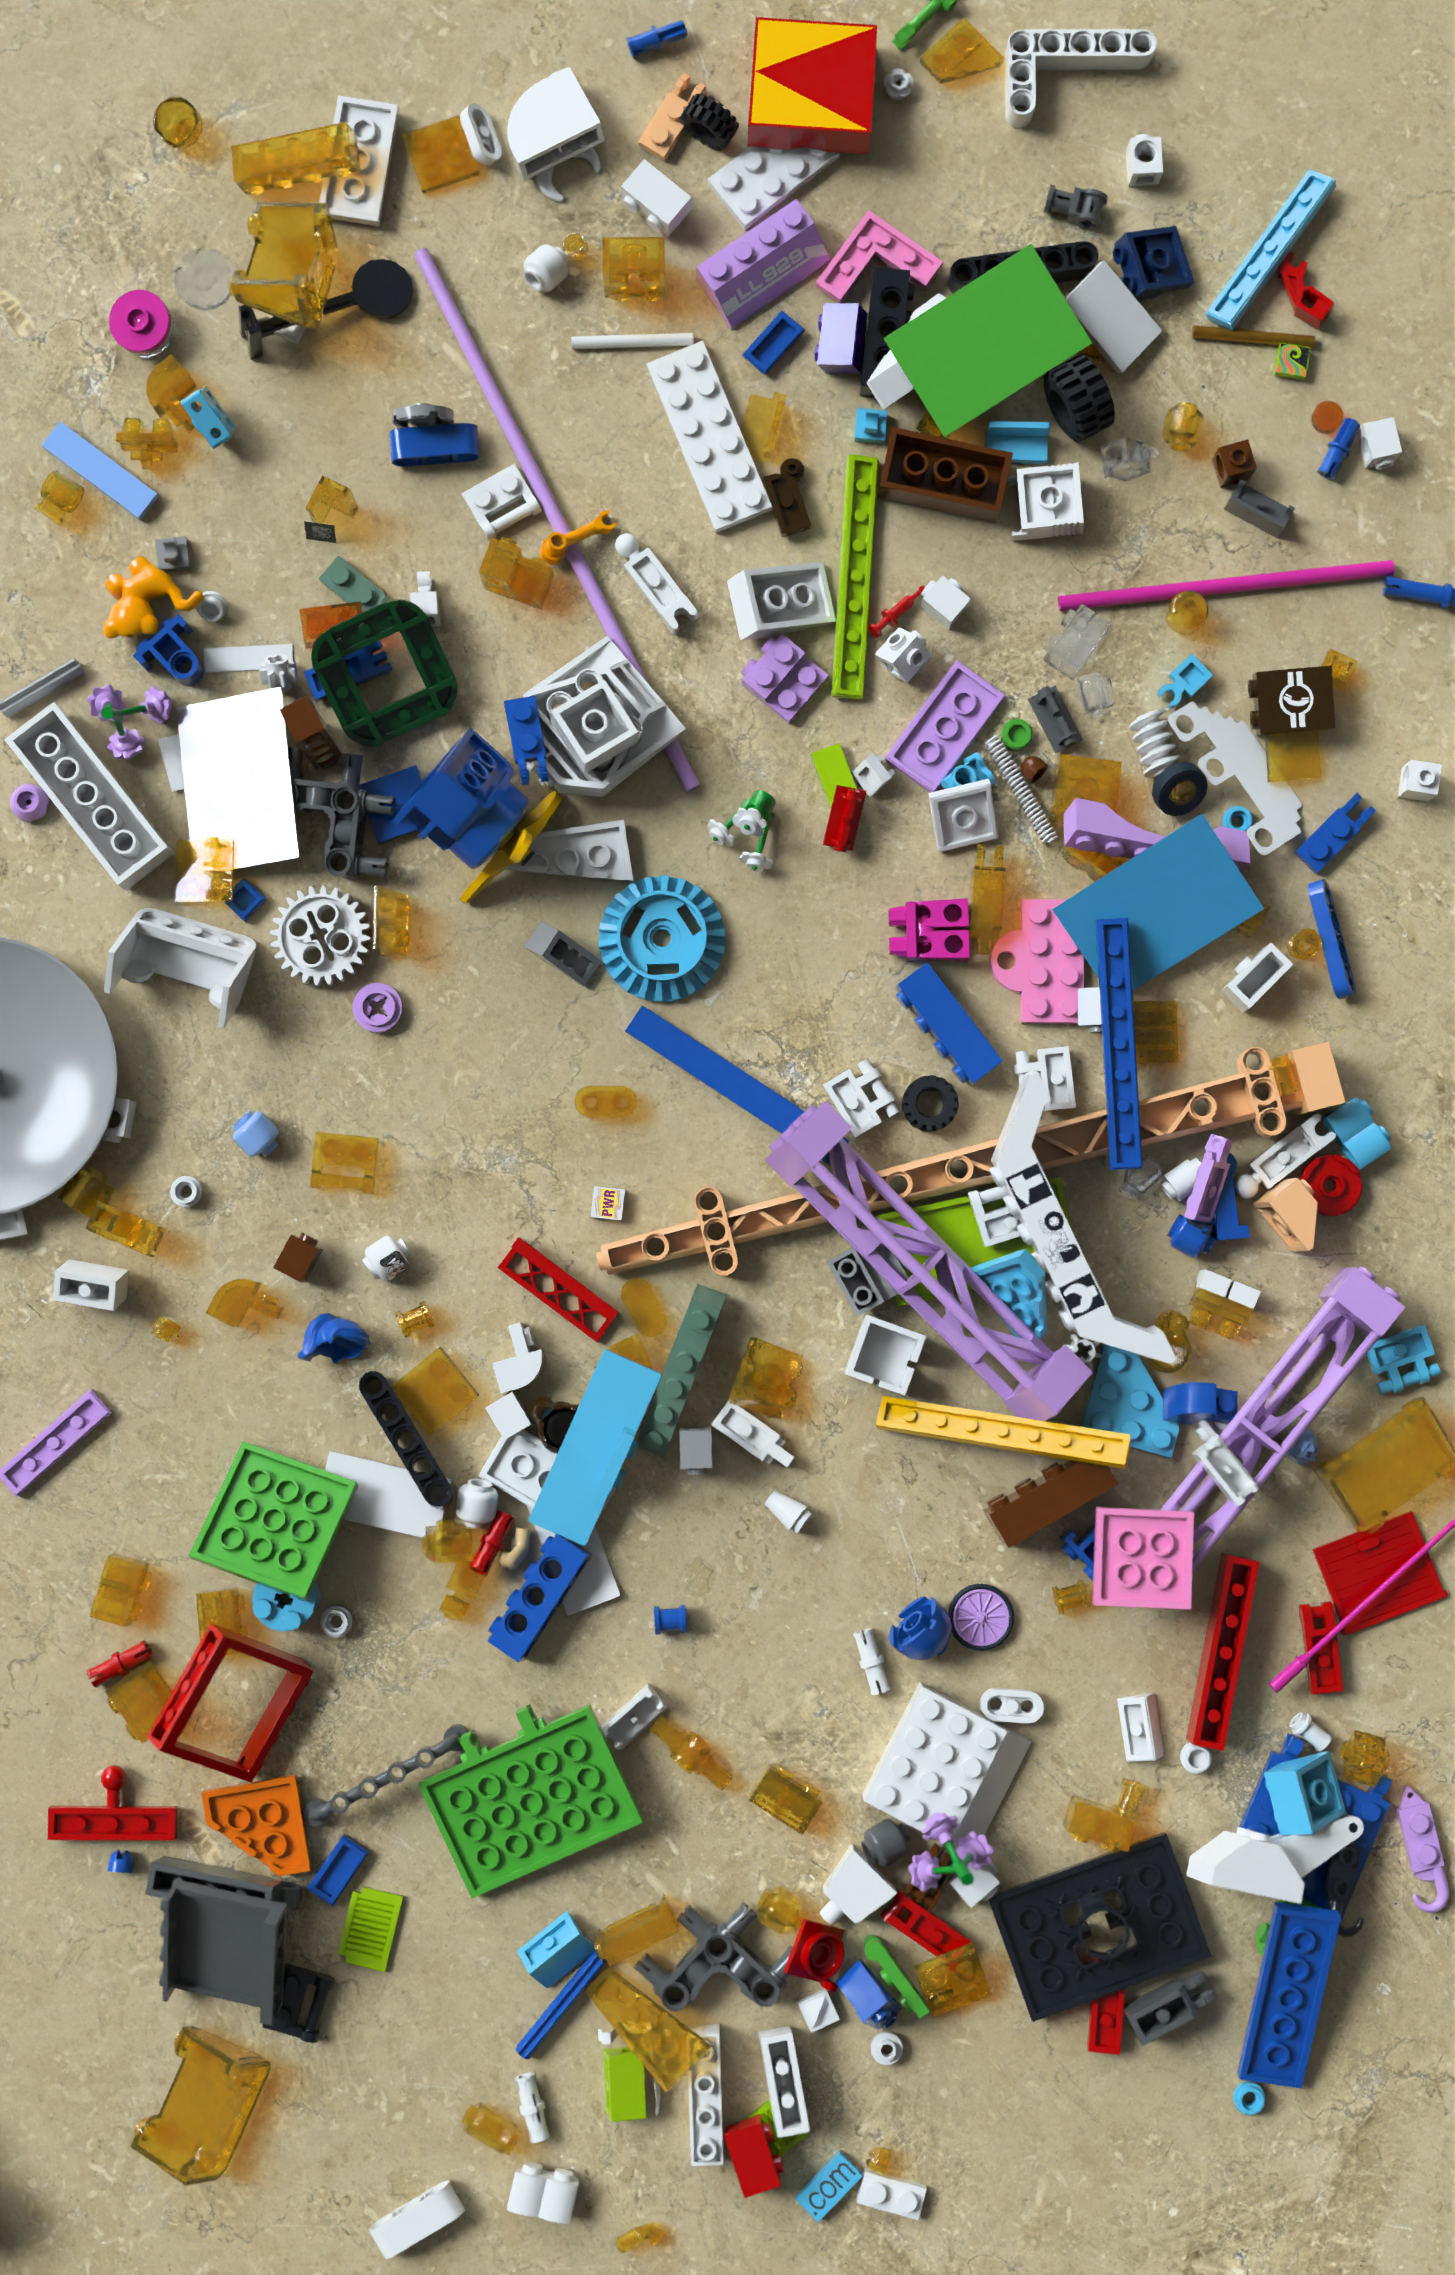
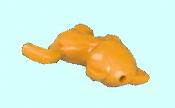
[103,556,204,639]

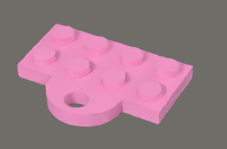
[990,899,1084,1024]

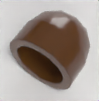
[1021,756,1048,783]

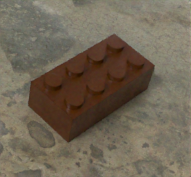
[877,427,1013,523]
[983,1460,1119,1548]

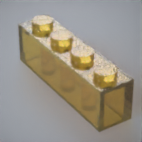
[231,122,360,195]

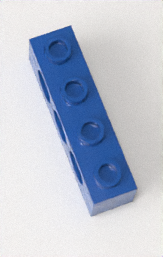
[488,1534,593,1662]

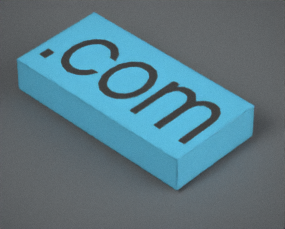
[795,2150,863,2222]

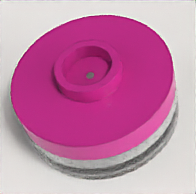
[109,290,176,358]

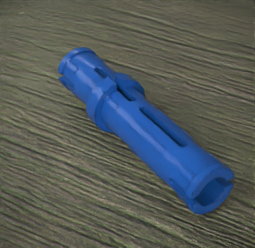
[1382,576,1455,608]

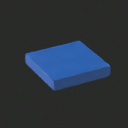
[362,765,422,844]

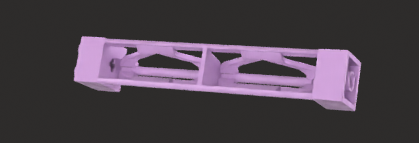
[765,1100,1093,1421]
[1160,1266,1405,1573]

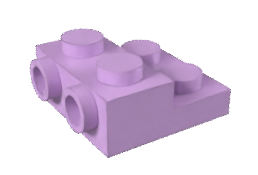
[741,633,828,724]

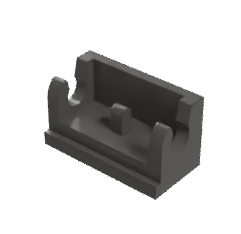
[1224,479,1295,538]

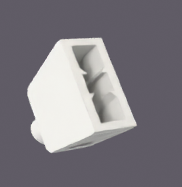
[819,1844,897,1926]

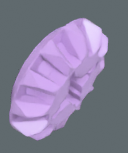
[352,983,402,1033]

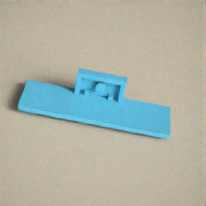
[529,1349,661,1546]

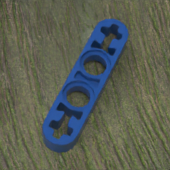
[1308,879,1356,1000]

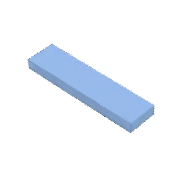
[42,421,159,521]

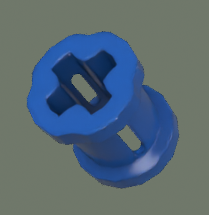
[654,1605,687,1635]

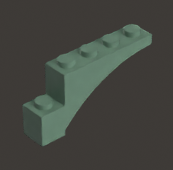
[636,1284,727,1457]

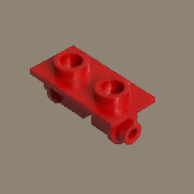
[823,785,867,852]

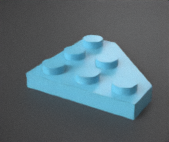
[971,1249,1048,1339]
[1081,1344,1179,1458]

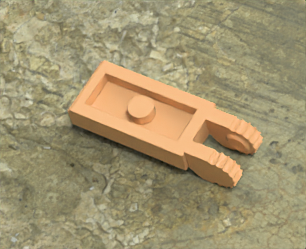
[638,73,706,161]

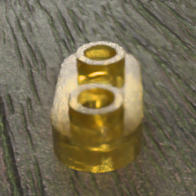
[575,1086,637,1118]

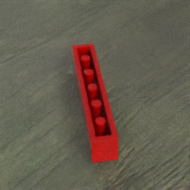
[1186,1552,1260,1751]

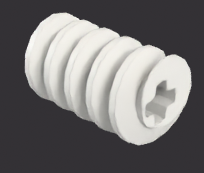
[1129,709,1180,778]

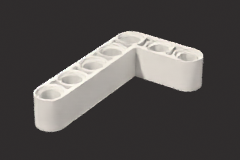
[1005,29,1157,128]

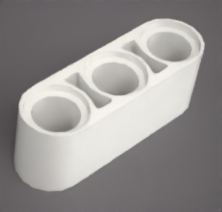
[369,2180,465,2259]

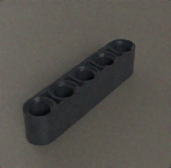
[948,241,1098,293]
[359,1371,454,1509]

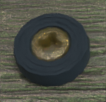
[1152,762,1208,816]

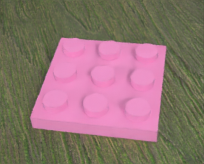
[1093,1507,1194,1609]

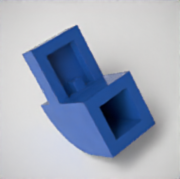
[1163,1382,1237,1425]

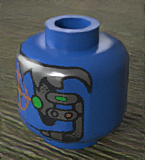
[1167,1214,1216,1258]

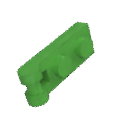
[864,1935,930,2019]

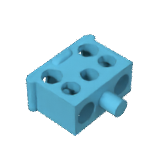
[181,386,236,449]

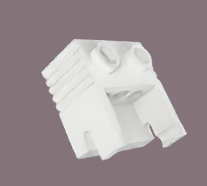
[1007,462,1084,541]

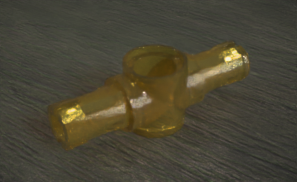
[649,1715,733,1791]

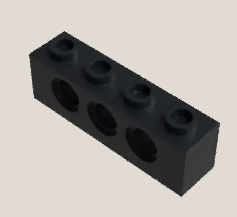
[859,266,915,398]

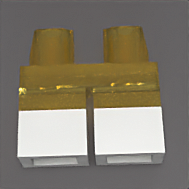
[1188,1269,1261,1340]

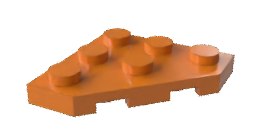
[201,1774,312,1877]

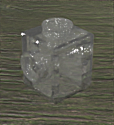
[1101,437,1151,481]

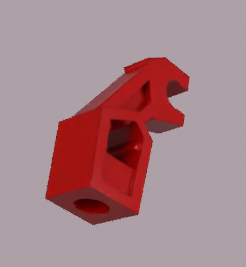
[1278,251,1334,330]

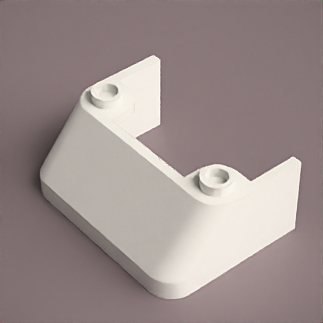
[104,908,256,1029]

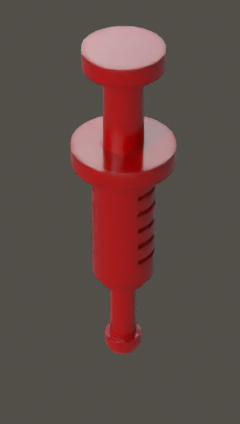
[868,586,925,638]

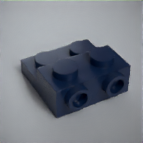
[1113,226,1194,300]

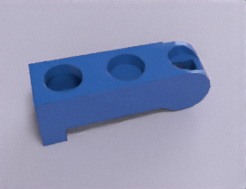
[1211,1153,1250,1241]

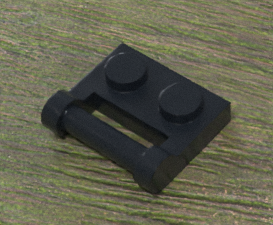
[262,1963,335,2043]

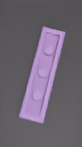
[0,1389,113,1497]

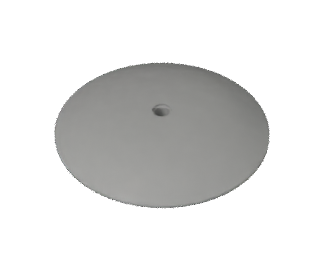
[0,937,118,1215]

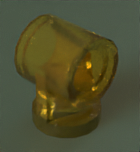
[34,471,84,526]

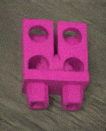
[888,898,970,962]

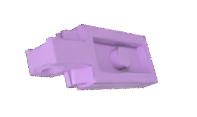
[1184,1134,1233,1223]

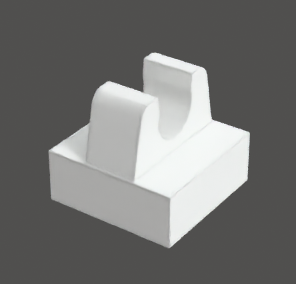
[852,753,895,797]

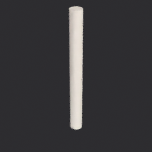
[571,333,693,349]

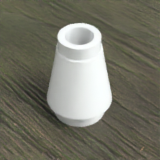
[764,1490,812,1534]

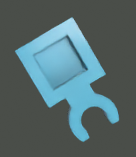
[1157,653,1213,709]

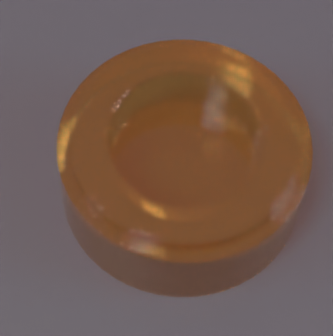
[1311,401,1344,434]

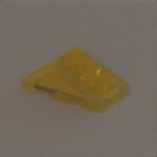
[920,17,1004,84]

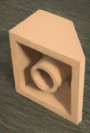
[1252,1178,1318,1252]

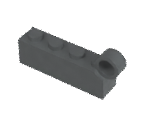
[145,1856,302,1908]

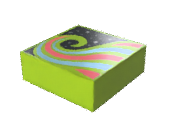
[1274,343,1310,381]

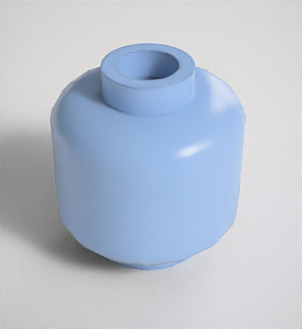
[232,1111,279,1157]

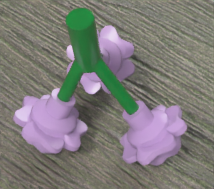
[87,684,172,760]
[909,1812,994,1892]

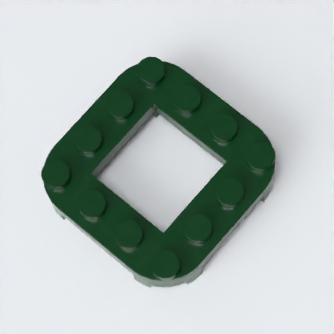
[311,599,458,747]

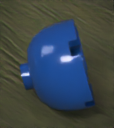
[889,1596,952,1661]

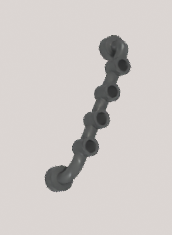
[303,1724,469,1826]

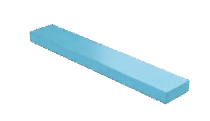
[1206,169,1336,330]

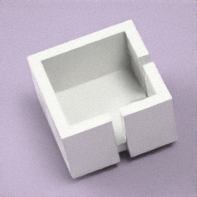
[844,1315,926,1396]

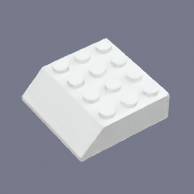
[862,1682,1032,1848]

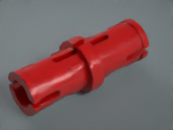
[469,1511,515,1576]
[87,1640,153,1688]

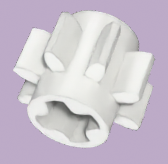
[259,654,298,692]
[1062,1334,1102,1369]

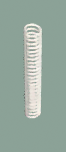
[985,734,1058,844]

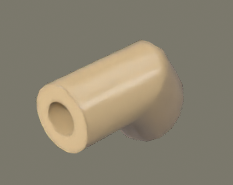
[499,1527,531,1570]

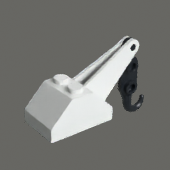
[1186,1814,1364,1937]

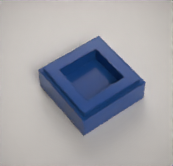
[221,878,267,922]

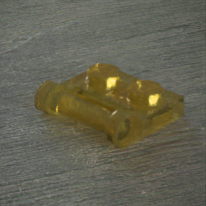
[310,1132,379,1194]

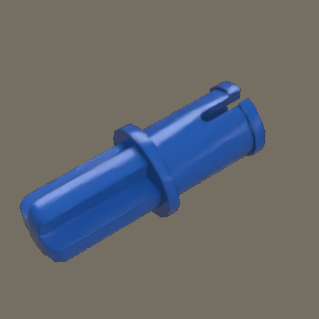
[626,21,687,58]
[1317,418,1360,480]

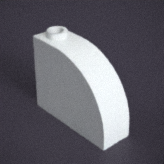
[508,67,605,181]

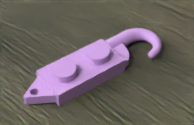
[1395,1785,1449,1913]

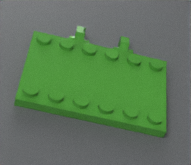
[418,1704,644,1898]

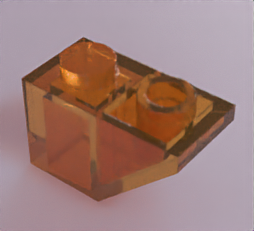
[299,601,363,649]

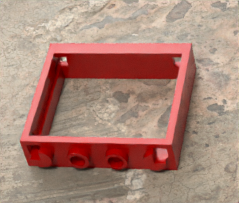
[147,1623,314,1783]

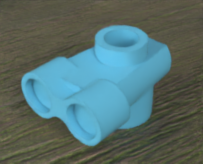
[941,752,995,789]

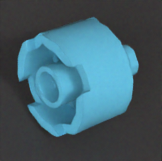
[252,1582,321,1632]

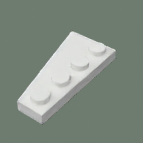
[506,820,634,882]

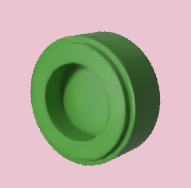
[1001,719,1033,751]

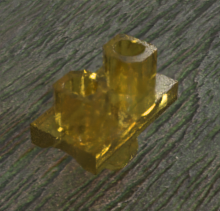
[116,418,178,470]

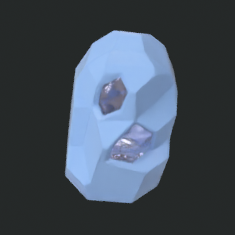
[1282,1427,1320,1465]

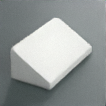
[1117,1693,1164,1762]

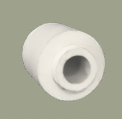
[1161,1158,1202,1202]

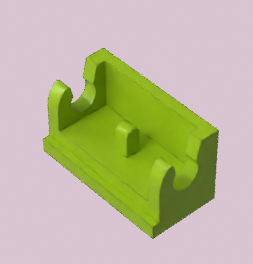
[603,2047,646,2122]

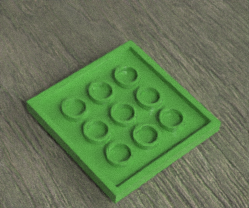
[189,1441,358,1602]

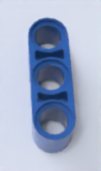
[389,423,480,467]

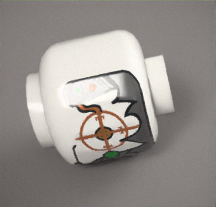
[362,1235,411,1282]

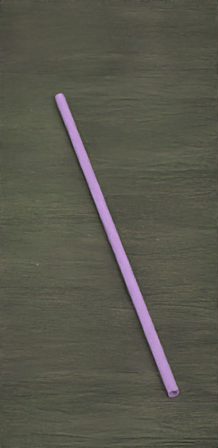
[414,248,700,792]

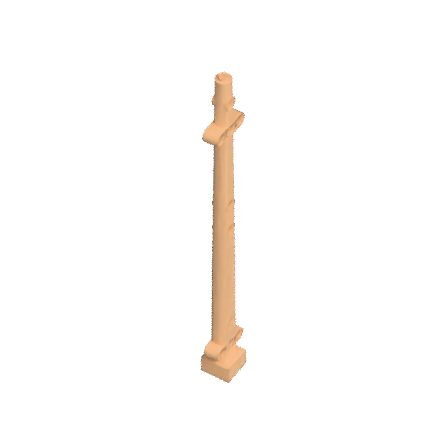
[596,1042,1345,1276]

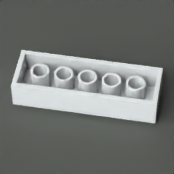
[4,702,175,891]

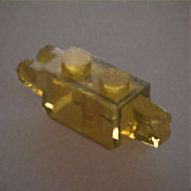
[968,844,1006,955]

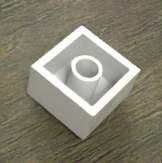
[551,679,638,774]

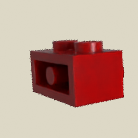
[724,2114,785,2199]

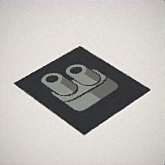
[304,521,336,543]

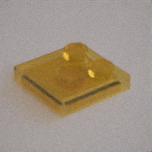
[392,1347,480,1436]

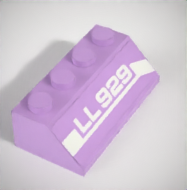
[696,198,831,329]

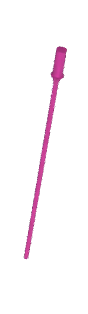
[1268,1518,1455,1693]

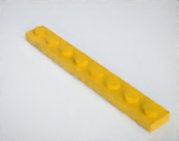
[876,1396,1132,1469]

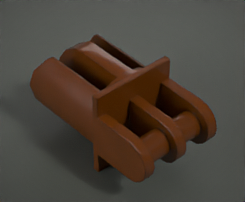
[903,1843,960,1911]

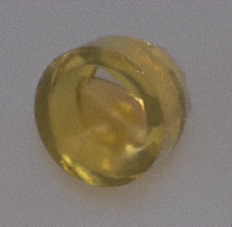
[562,233,588,260]
[866,2147,891,2176]

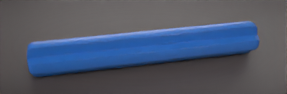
[516,1951,606,2060]

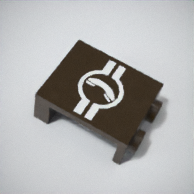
[1248,665,1335,736]

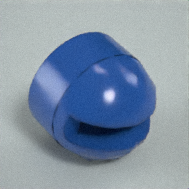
[107,1850,134,1873]

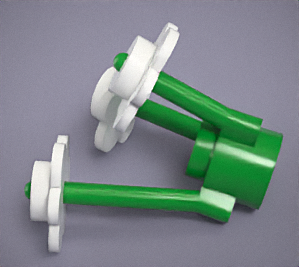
[707,790,776,871]

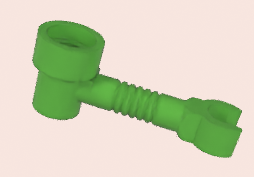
[892,0,959,50]

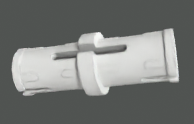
[853,1628,891,1695]
[515,2072,550,2143]

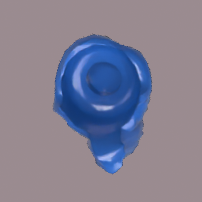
[297,1313,371,1364]

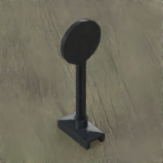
[238,259,413,360]

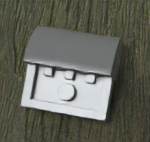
[827,1245,909,1317]

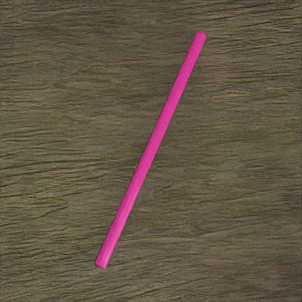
[1058,560,1395,611]

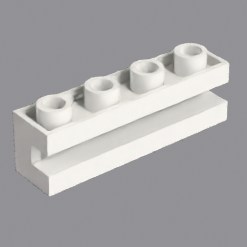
[687,2023,723,2166]

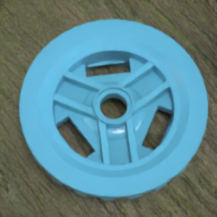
[599,875,725,1002]

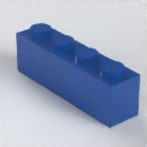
[896,962,1003,1086]

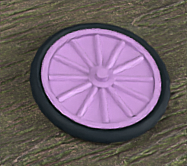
[948,1584,1014,1651]

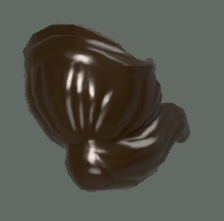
[529,1395,579,1454]

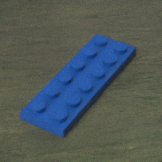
[1237,1902,1341,2088]

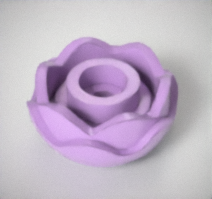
[10,783,49,822]

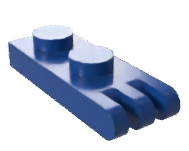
[303,641,393,702]

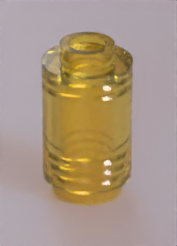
[461,2102,521,2155]

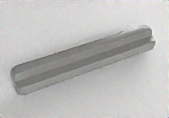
[0,658,84,717]

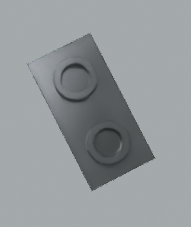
[1028,686,1083,754]

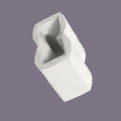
[507,2161,579,2224]

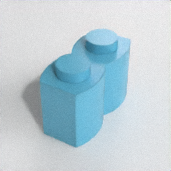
[1321,1097,1392,1170]

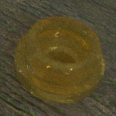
[149,1315,181,1343]

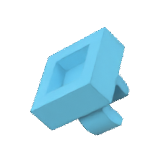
[854,408,888,444]

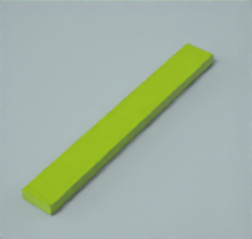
[831,454,879,700]

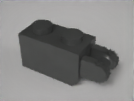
[1124,1971,1217,2046]

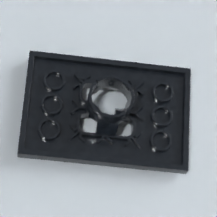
[988,1832,1212,2022]

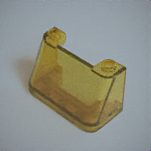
[229,202,338,328]
[1312,1397,1455,1534]
[130,2026,271,2186]

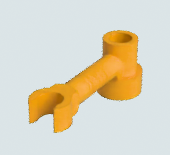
[539,511,617,565]

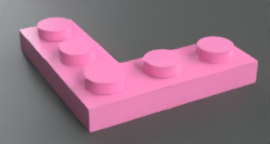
[815,210,943,303]

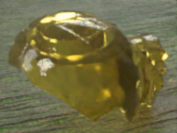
[1145,1310,1192,1373]

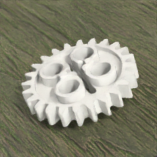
[270,885,372,987]

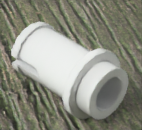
[1289,1712,1332,1751]

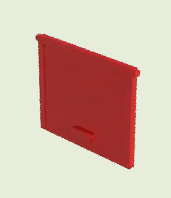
[1312,1511,1448,1636]

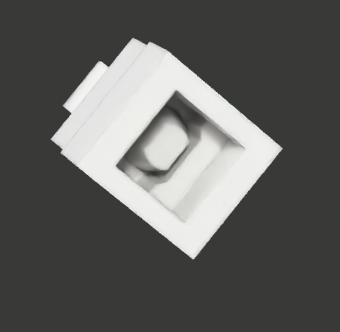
[410,571,441,627]

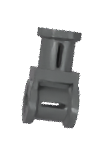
[1043,184,1108,230]

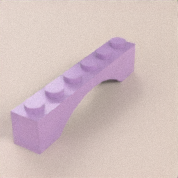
[1064,798,1251,874]

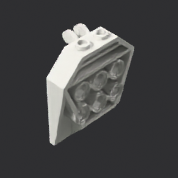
[523,636,686,797]

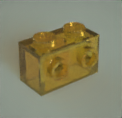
[1063,1794,1138,1854]

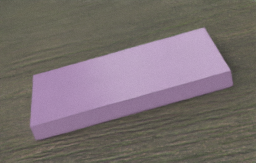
[884,660,1006,793]

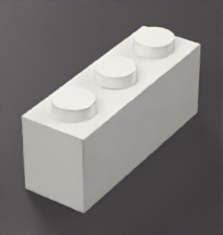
[758,2026,810,2138]

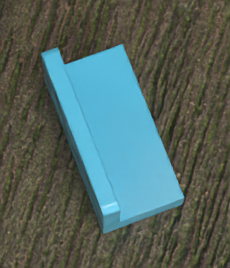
[985,421,1050,464]
[517,1911,596,1988]

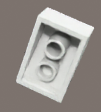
[727,562,836,641]

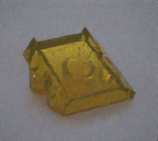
[728,1337,803,1419]

